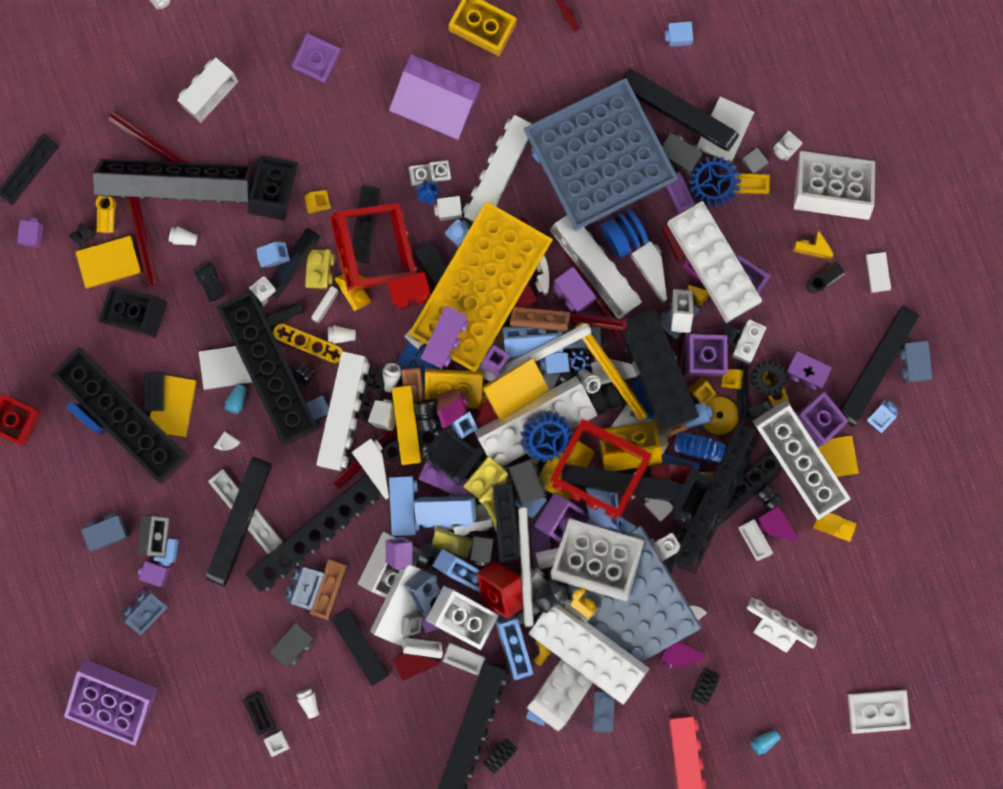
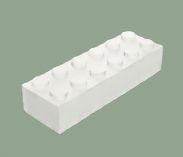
[667,201,762,323]
[316,352,370,472]
[474,376,597,467]
[753,400,850,520]
[529,603,650,704]

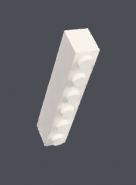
[462,115,532,224]
[550,215,642,319]

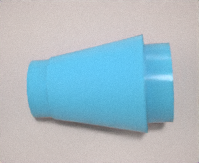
[224,384,247,414]
[750,729,781,755]

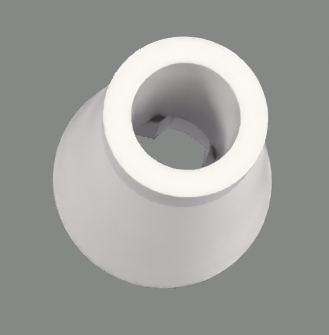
[169,226,198,246]
[328,325,356,344]
[383,363,402,392]
[578,369,601,393]
[296,688,319,719]

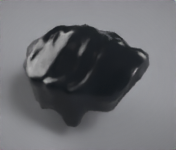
[532,580,569,613]

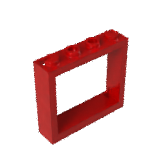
[330,203,417,291]
[549,419,652,519]

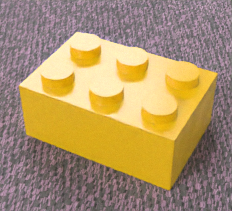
[448,0,517,57]

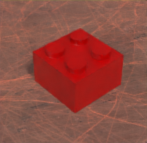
[387,272,431,310]
[0,394,42,446]
[477,562,524,619]

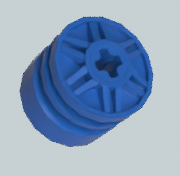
[601,208,649,259]

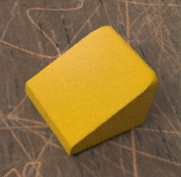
[304,190,331,214]
[686,285,709,307]
[688,377,716,404]

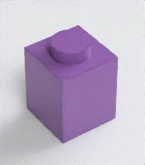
[17,218,44,248]
[481,345,510,377]
[385,537,412,569]
[138,561,170,587]

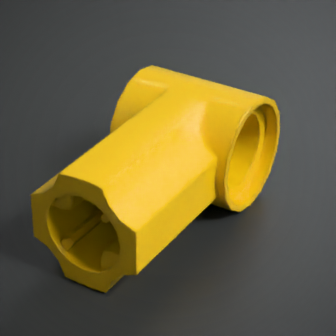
[96,196,117,233]

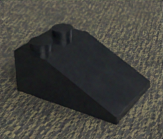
[248,155,298,221]
[98,286,167,338]

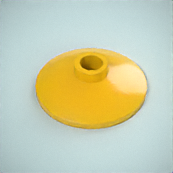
[703,397,738,435]

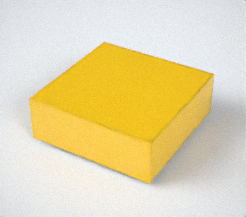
[721,369,743,389]

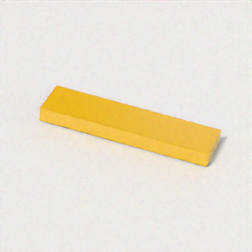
[392,386,421,465]

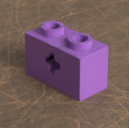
[785,351,832,391]

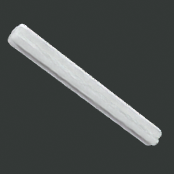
[505,324,592,371]

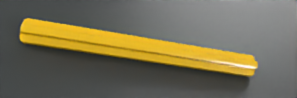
[575,322,648,421]

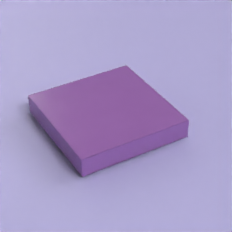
[291,33,341,84]

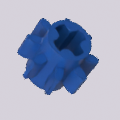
[416,180,440,205]
[568,348,591,373]

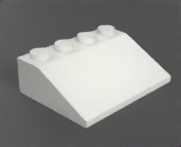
[793,151,875,220]
[551,519,644,601]

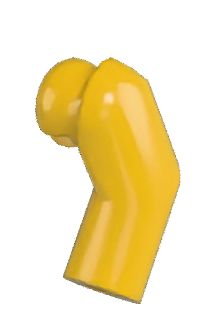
[533,640,551,667]

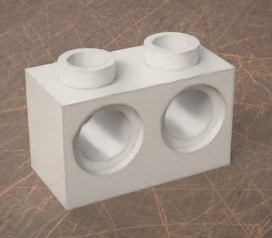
[731,320,766,364]

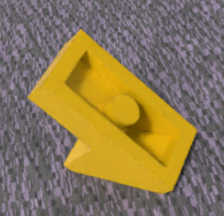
[792,231,833,260]
[335,275,371,311]
[813,513,857,542]

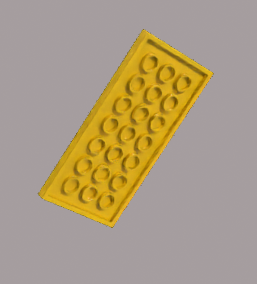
[409,201,553,372]

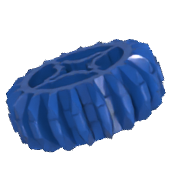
[689,156,741,208]
[520,410,573,463]
[673,433,726,463]

